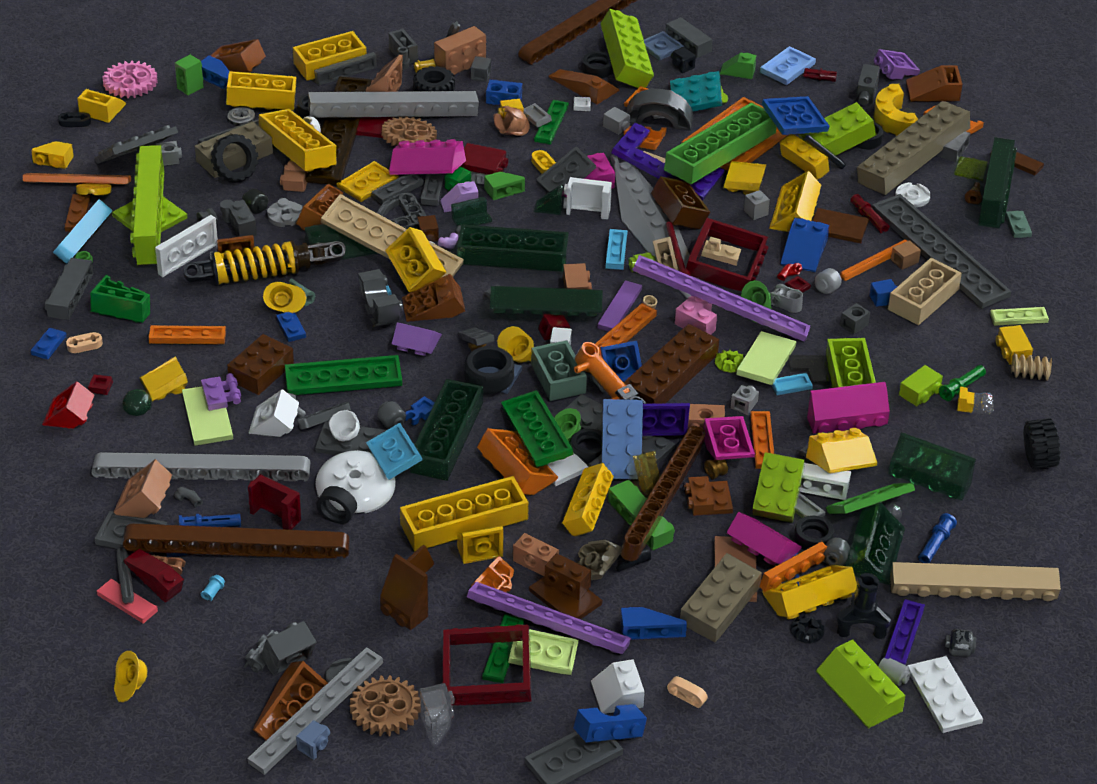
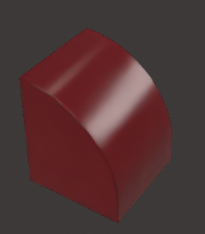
[538,314,570,340]

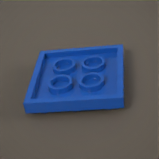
[761,96,830,135]

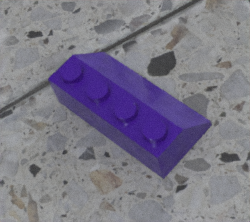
[642,403,690,436]

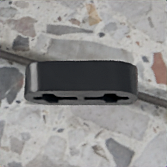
[58,112,91,127]

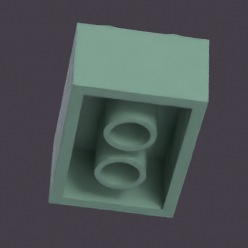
[531,340,587,401]

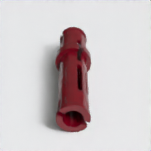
[850,194,889,233]

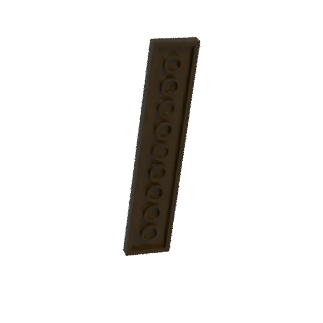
[306,76,372,185]

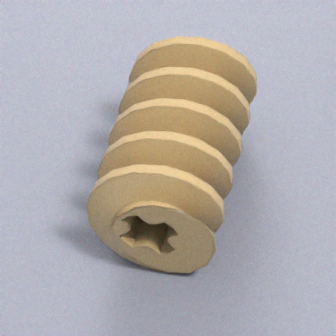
[1011,354,1052,381]

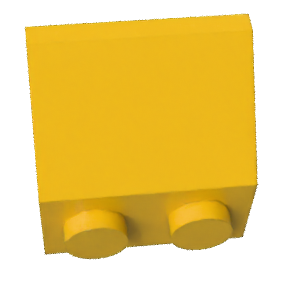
[457,526,503,564]

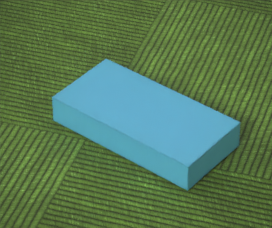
[771,373,813,395]

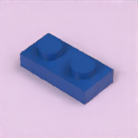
[276,312,306,342]
[31,328,66,360]

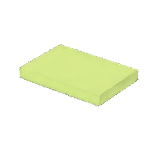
[508,629,579,675]

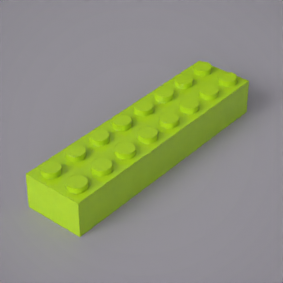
[130,145,165,265]

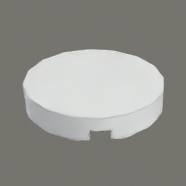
[895,182,930,207]

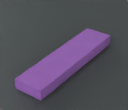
[597,280,642,331]

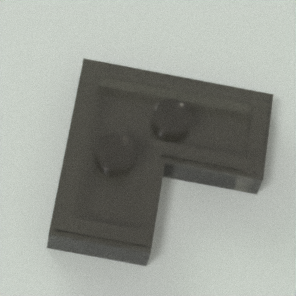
[789,355,830,385]

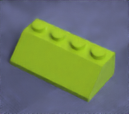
[816,639,906,728]

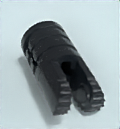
[616,544,651,572]

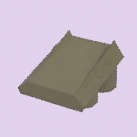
[578,540,622,580]

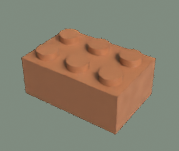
[434,26,486,75]

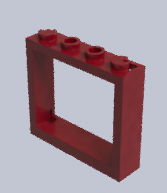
[686,218,769,291]
[443,624,532,705]

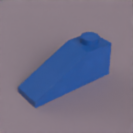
[201,55,229,90]
[620,607,687,639]

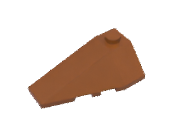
[296,184,343,232]

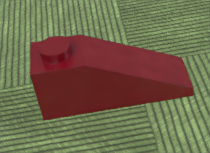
[123,549,184,602]

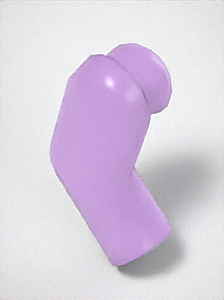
[438,233,459,249]

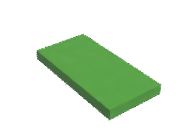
[826,483,915,514]

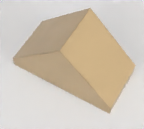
[653,237,678,271]

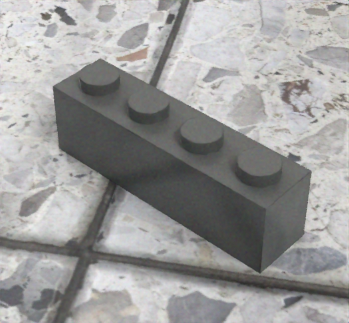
[45,258,94,320]

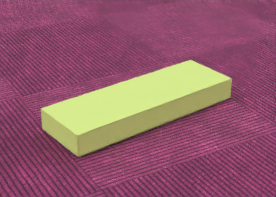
[990,307,1049,326]

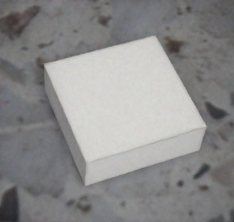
[574,97,591,111]

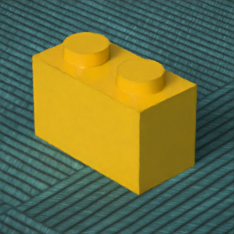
[996,325,1033,365]

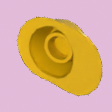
[263,282,306,313]
[497,326,534,363]
[114,651,147,702]

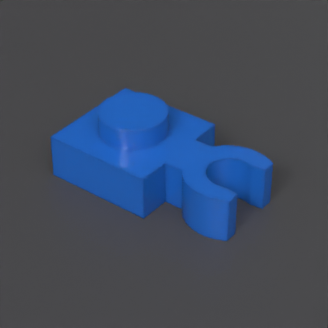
[405,396,438,426]

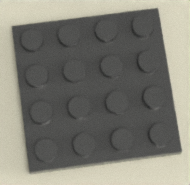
[94,125,178,164]

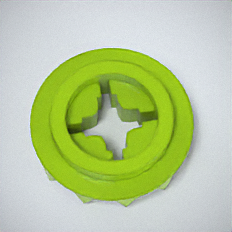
[715,349,744,372]

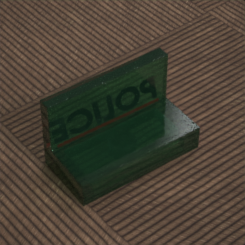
[451,197,492,227]

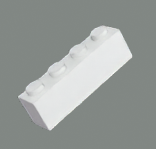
[799,463,851,500]

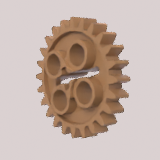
[381,116,437,146]
[350,675,421,736]

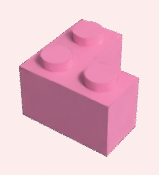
[675,296,717,335]

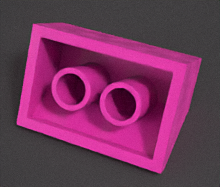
[727,512,802,566]

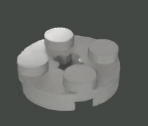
[267,198,303,227]

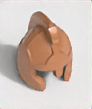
[494,106,530,136]

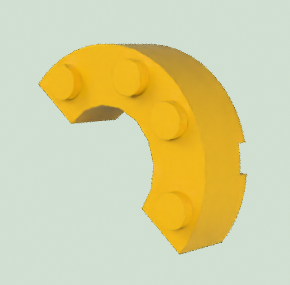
[874,84,918,136]

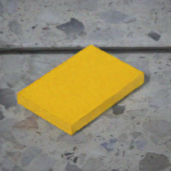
[337,161,399,202]

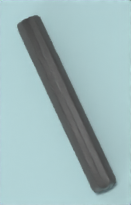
[116,548,134,603]

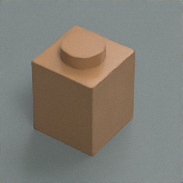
[891,240,921,270]

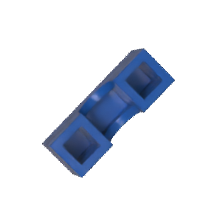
[573,704,647,742]

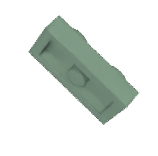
[1005,211,1032,238]

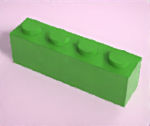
[608,480,675,550]

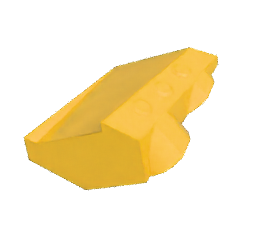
[723,161,766,195]
[139,356,188,401]

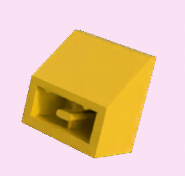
[77,89,126,123]

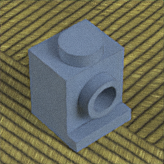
[296,720,330,760]

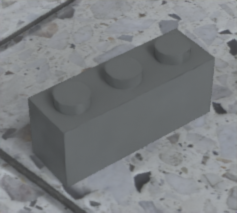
[666,17,713,58]

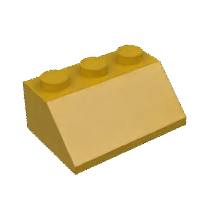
[385,227,447,292]
[806,428,877,473]

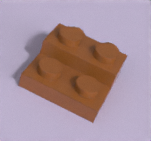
[685,476,733,516]

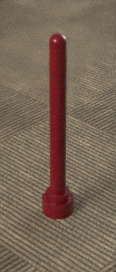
[665,221,691,276]

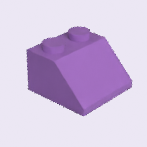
[392,322,442,356]

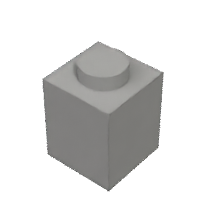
[603,107,630,135]
[744,190,770,220]

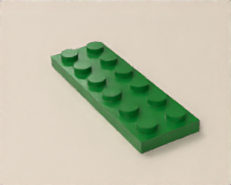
[285,355,403,395]
[501,390,574,467]

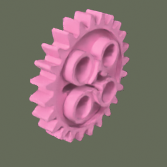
[103,61,158,98]

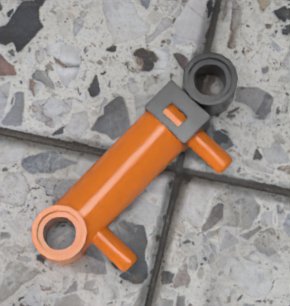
[574,342,646,404]

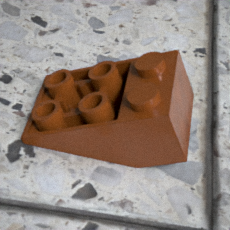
[906,65,962,101]
[402,274,465,322]

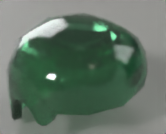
[122,389,152,416]

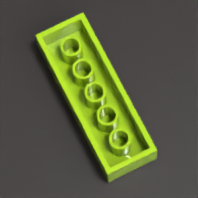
[600,9,654,88]

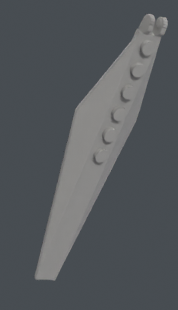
[610,154,700,299]

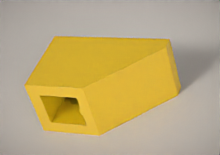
[31,141,74,169]

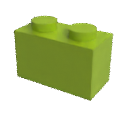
[899,365,943,406]

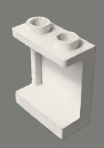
[563,177,612,219]

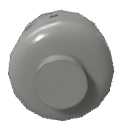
[815,268,842,294]

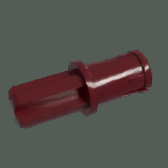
[803,68,837,82]

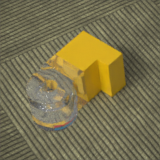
[957,387,994,414]

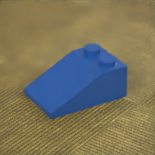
[780,218,829,272]

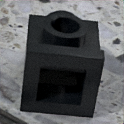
[671,47,696,74]

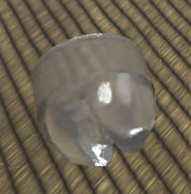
[885,503,902,520]

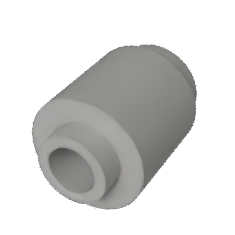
[878,658,911,686]

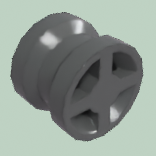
[196,208,218,224]

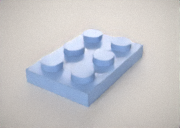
[760,46,816,85]

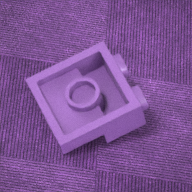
[874,49,920,80]

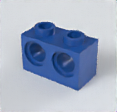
[486,80,523,105]

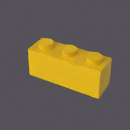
[779,134,830,180]

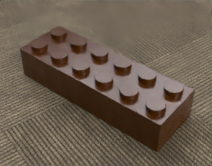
[624,324,719,404]

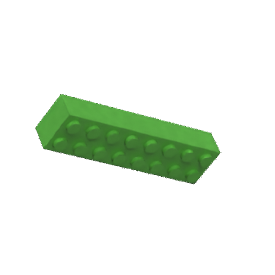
[664,102,777,184]

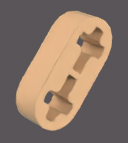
[66,332,103,353]
[667,676,708,708]

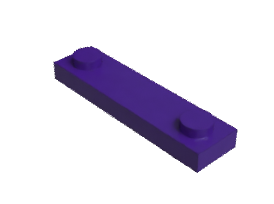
[885,599,925,665]

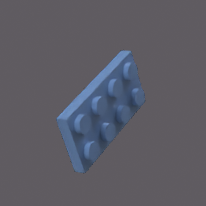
[601,399,643,479]

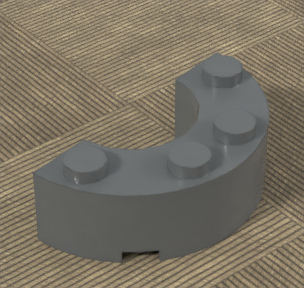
[626,88,693,130]
[358,269,403,327]

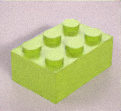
[753,452,805,523]

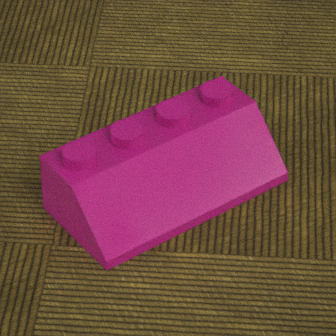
[389,139,466,175]
[807,382,890,434]

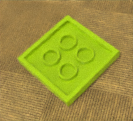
[112,196,188,232]

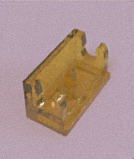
[633,451,660,495]

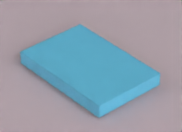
[366,423,423,480]

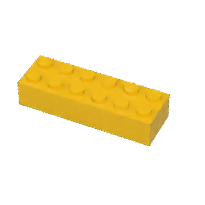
[259,109,336,171]
[400,476,529,551]

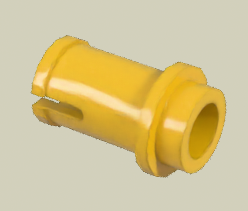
[414,59,436,72]

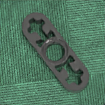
[297,402,352,429]

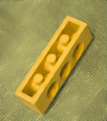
[562,463,614,536]

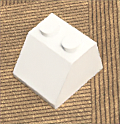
[249,390,299,437]
[591,659,645,714]

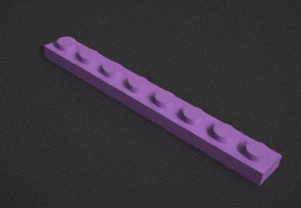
[467,582,631,654]

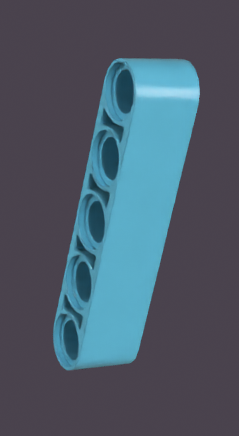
[53,199,113,264]

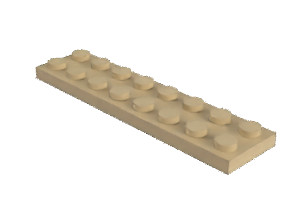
[321,194,464,277]

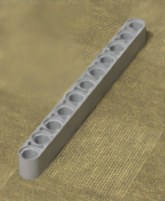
[92,453,311,481]

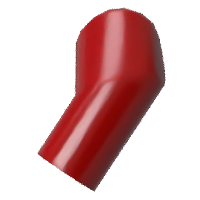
[777,263,802,281]

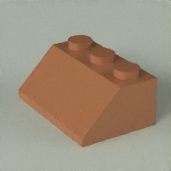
[366,55,403,92]
[114,459,172,518]

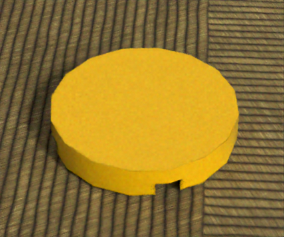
[76,183,112,195]

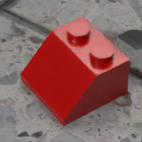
[42,381,94,429]

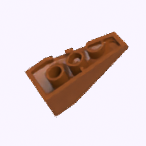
[548,69,619,105]
[253,661,328,741]

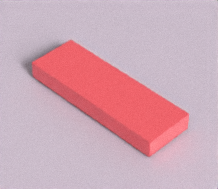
[97,579,158,624]

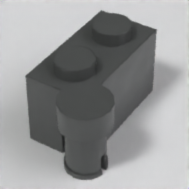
[388,29,418,70]
[220,199,257,237]

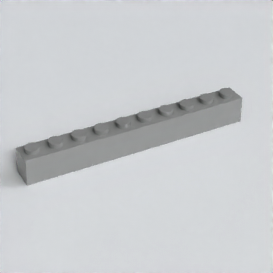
[308,91,479,117]

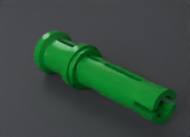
[939,365,986,401]

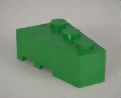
[90,275,150,323]

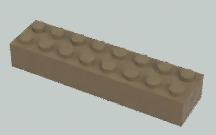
[857,101,970,195]

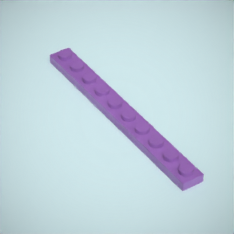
[633,255,810,342]

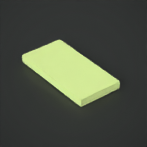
[736,331,796,385]
[182,386,233,446]

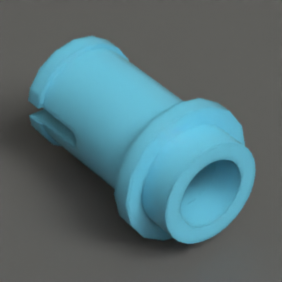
[201,575,225,601]

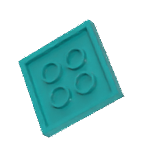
[670,71,722,112]

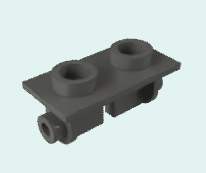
[244,630,274,673]

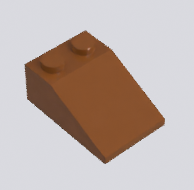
[210,39,266,73]

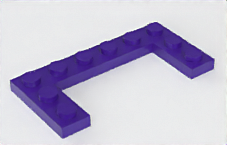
[611,122,724,201]

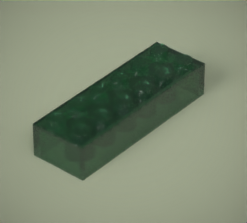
[978,137,1017,229]
[457,224,569,272]
[490,286,603,316]
[410,379,483,481]

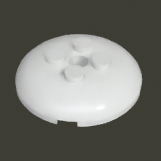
[316,451,395,513]

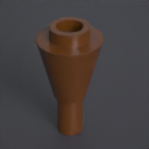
[965,182,982,205]

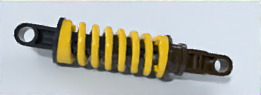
[183,240,345,286]

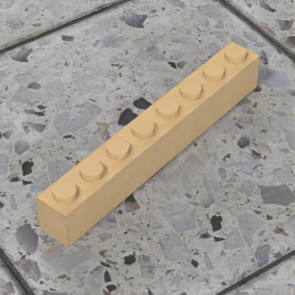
[890,562,1061,601]

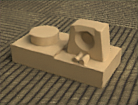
[701,237,741,265]

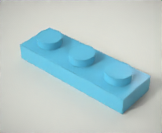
[606,229,628,270]

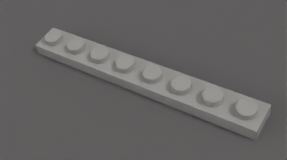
[247,647,383,775]

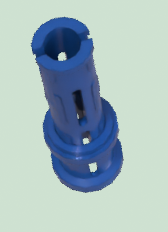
[179,513,241,527]
[918,513,957,563]

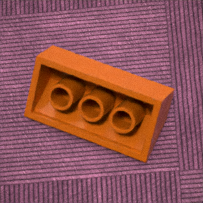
[477,428,558,495]

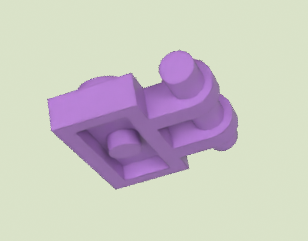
[201,373,241,411]

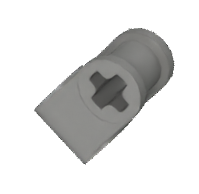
[770,284,803,313]

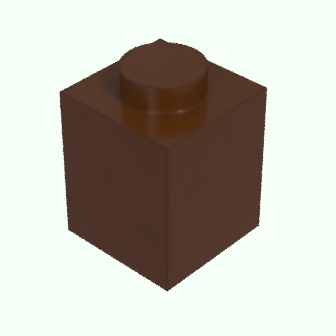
[417,215,439,242]

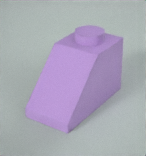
[440,181,478,212]

